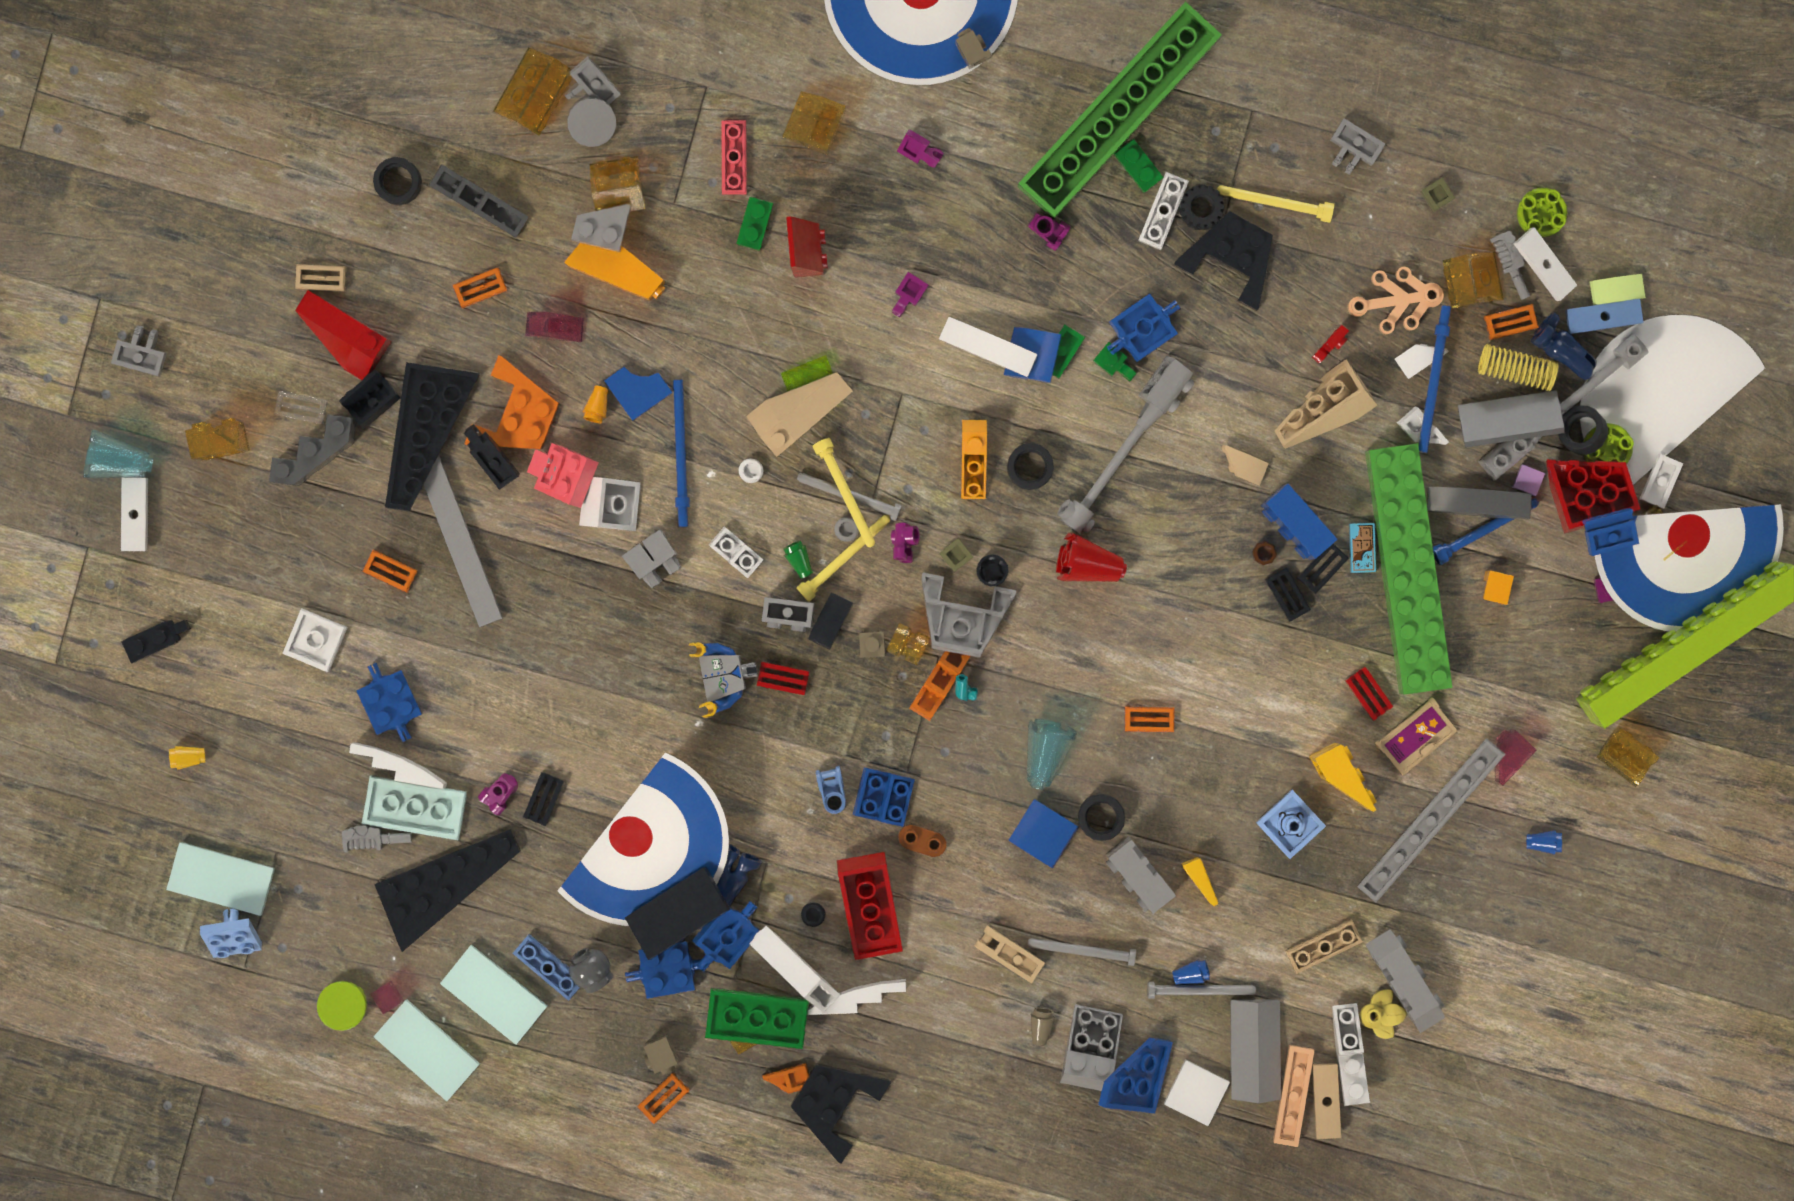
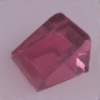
[370,981,404,1014]

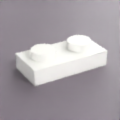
[1639,454,1683,509]

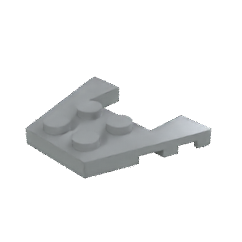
[921,573,1016,658]

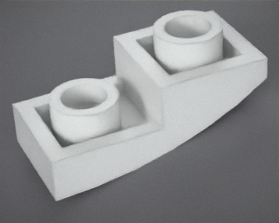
[709,526,763,578]

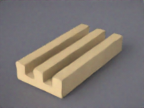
[295,264,347,292]

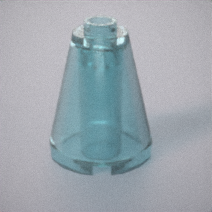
[83,429,154,479]
[1027,719,1077,790]

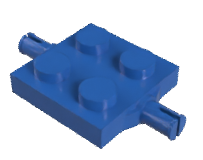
[1107,294,1180,362]
[356,663,422,742]
[692,901,760,972]
[625,941,709,999]

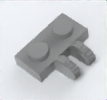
[564,56,621,104]
[1330,118,1385,175]
[111,325,167,377]

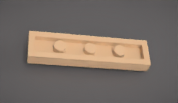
[1273,1045,1315,1147]

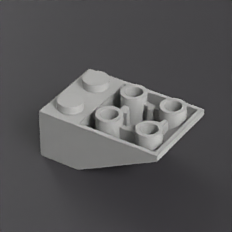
[1060,1004,1123,1091]

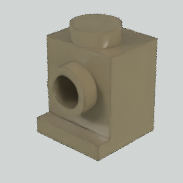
[955,28,991,70]

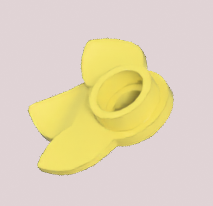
[1359,989,1407,1039]

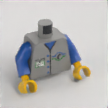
[689,642,758,718]

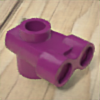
[1027,211,1071,251]
[891,523,920,563]
[478,773,518,815]

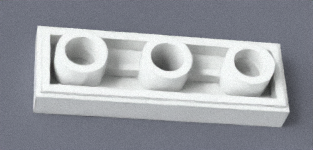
[1138,172,1189,250]
[1514,228,1577,301]
[121,478,148,551]

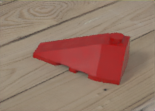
[295,290,392,380]

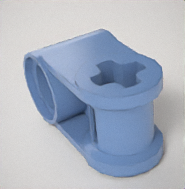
[815,766,846,814]

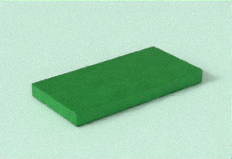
[705,988,809,1049]

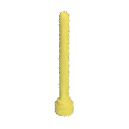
[1217,185,1334,223]
[812,438,875,547]
[796,515,890,602]

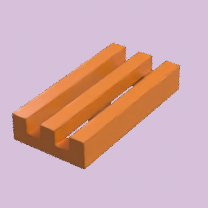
[453,267,508,309]
[1484,304,1539,340]
[362,550,418,593]
[1125,707,1174,732]
[637,1072,690,1124]

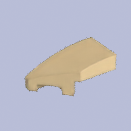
[1222,445,1269,486]

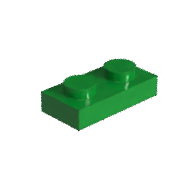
[1114,139,1164,193]
[736,197,774,251]
[1053,324,1085,379]

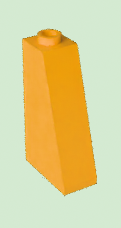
[564,243,666,301]

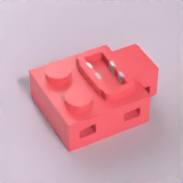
[527,443,599,508]

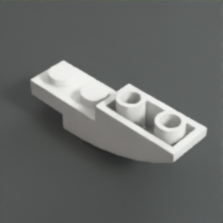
[1332,1003,1370,1106]

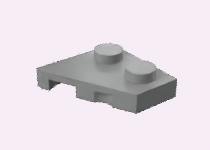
[571,204,631,252]

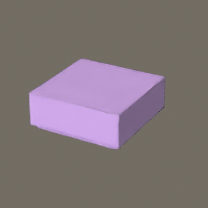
[1512,464,1545,496]

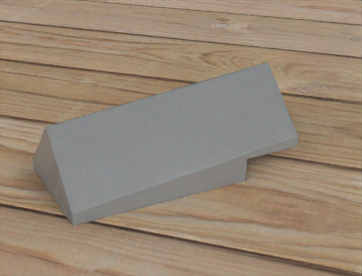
[1230,999,1281,1103]

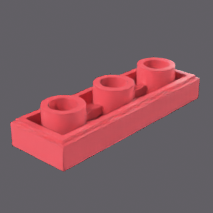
[721,120,747,195]

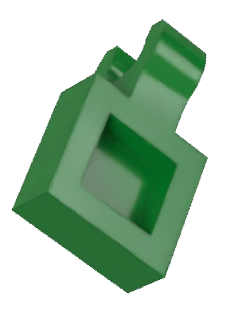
[1093,342,1136,382]

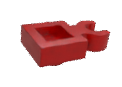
[1312,325,1349,364]

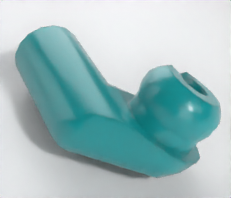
[955,674,978,701]

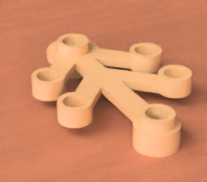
[1347,267,1444,334]

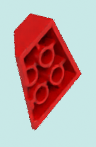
[1546,459,1640,534]

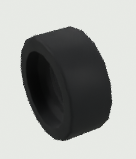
[373,157,422,205]
[1558,406,1608,455]
[1007,443,1054,490]
[1078,794,1125,841]

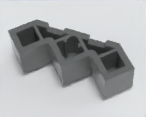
[269,415,356,486]

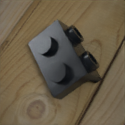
[339,370,401,429]

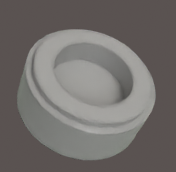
[834,517,859,542]

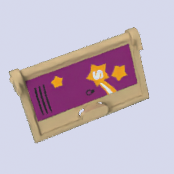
[1375,697,1458,776]

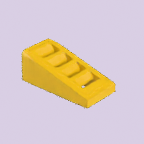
[1181,857,1219,906]

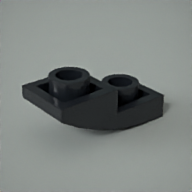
[808,592,853,650]

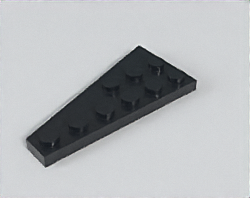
[385,362,480,512]
[374,829,521,952]

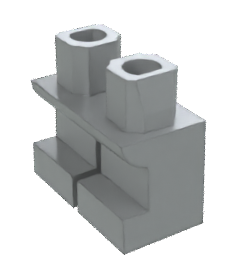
[622,529,681,588]

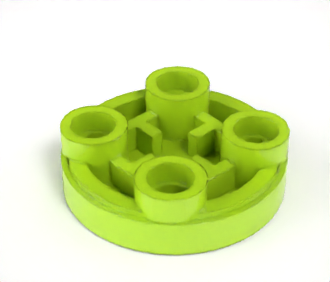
[1517,188,1567,238]
[1583,423,1634,464]
[317,981,367,1031]

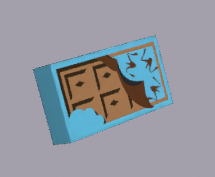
[1349,523,1376,573]

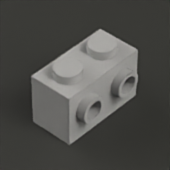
[762,597,815,632]

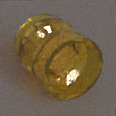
[886,623,930,666]

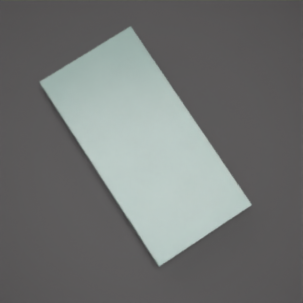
[362,775,467,840]
[166,842,275,916]
[440,945,548,1045]
[374,999,480,1101]

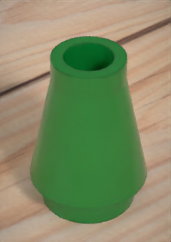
[783,540,813,579]

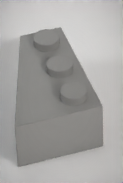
[1106,836,1176,914]

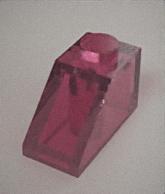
[525,312,584,342]
[1495,729,1537,786]

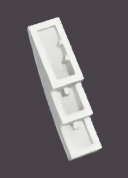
[939,317,1038,377]
[349,742,447,789]
[808,979,906,1015]

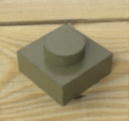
[1420,178,1455,212]
[939,538,973,573]

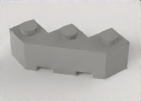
[1365,929,1445,1033]

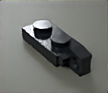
[464,424,520,490]
[121,620,191,664]

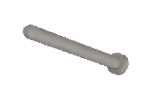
[797,473,902,521]
[1028,938,1136,966]
[1147,982,1256,999]

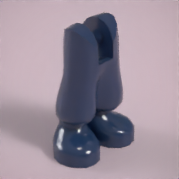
[1530,312,1597,380]
[717,844,762,907]

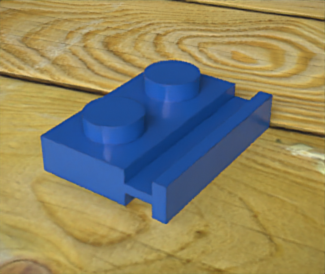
[1582,508,1639,556]

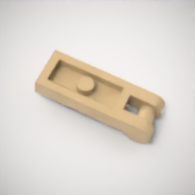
[974,925,1045,984]

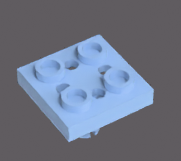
[1256,790,1326,859]
[200,909,262,958]

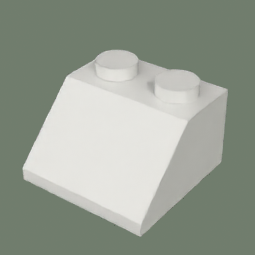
[579,477,640,531]

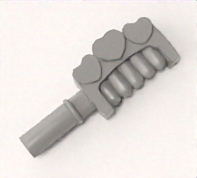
[1489,231,1530,300]
[342,824,412,852]

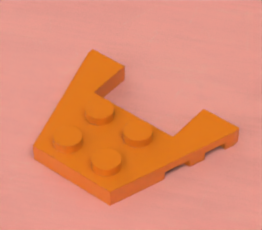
[464,355,559,449]

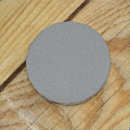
[567,97,616,147]

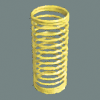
[1478,344,1559,391]

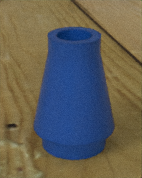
[1526,830,1562,855]
[1172,959,1210,985]

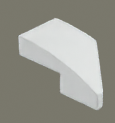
[1395,344,1448,379]
[1397,406,1449,445]

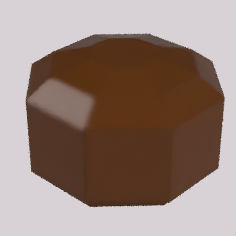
[1252,541,1277,565]

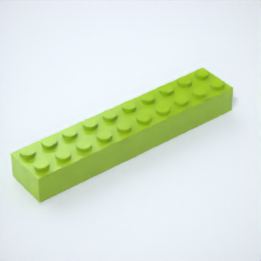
[1576,561,1794,729]

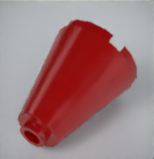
[1056,533,1127,582]

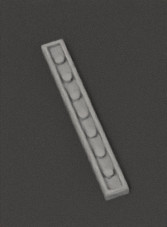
[424,455,503,627]
[1357,738,1506,903]

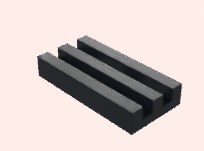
[1297,544,1349,594]
[1265,567,1311,622]
[523,772,564,826]

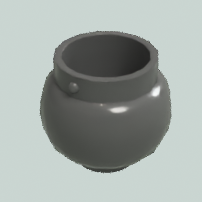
[569,948,613,993]

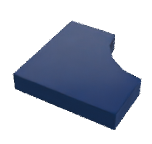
[604,367,673,421]

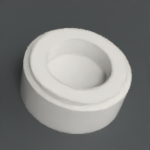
[739,458,764,483]

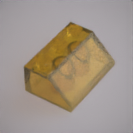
[493,47,572,136]

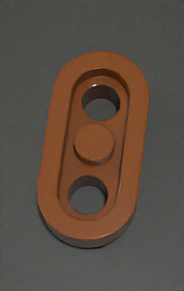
[899,825,946,857]

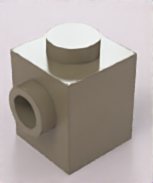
[859,627,885,658]
[643,1034,679,1075]

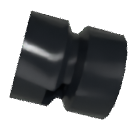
[976,554,1009,587]

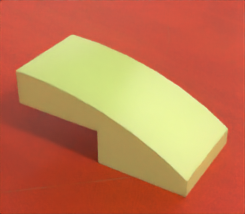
[1590,274,1646,305]

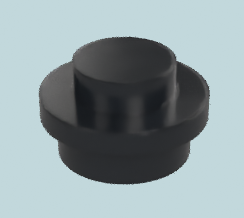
[801,902,826,927]

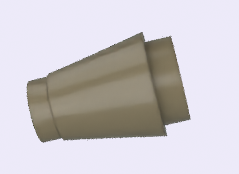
[1031,1007,1055,1046]

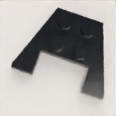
[1173,211,1273,311]
[790,1063,891,1164]

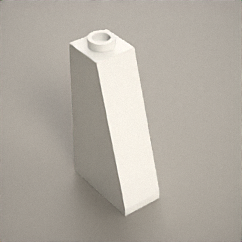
[749,926,840,1013]

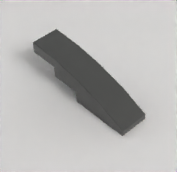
[429,164,528,238]
[1427,487,1532,519]

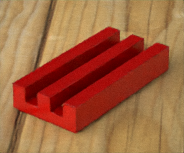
[756,662,810,695]
[1344,666,1393,721]

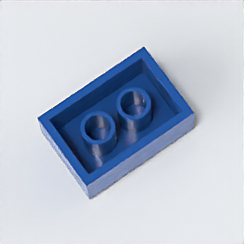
[1261,484,1338,560]

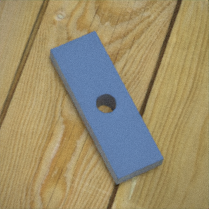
[1565,299,1644,334]
[512,934,580,1001]

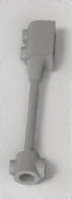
[1478,334,1649,480]
[1057,356,1194,534]

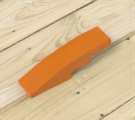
[909,651,971,721]

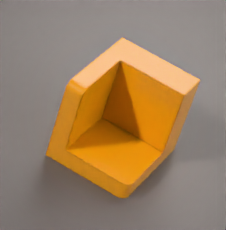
[1483,571,1514,605]

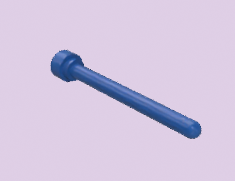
[1433,498,1539,565]

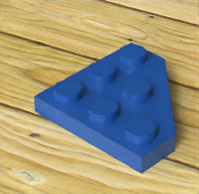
[1098,1037,1173,1114]

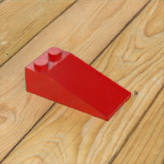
[786,216,828,278]
[837,852,903,960]

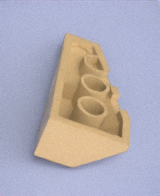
[1275,359,1377,449]
[746,372,853,457]

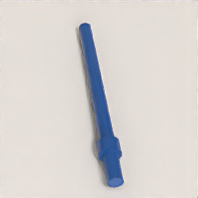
[1418,305,1451,453]
[673,380,690,527]

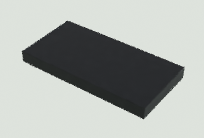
[625,867,731,960]

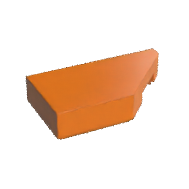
[762,1062,809,1094]

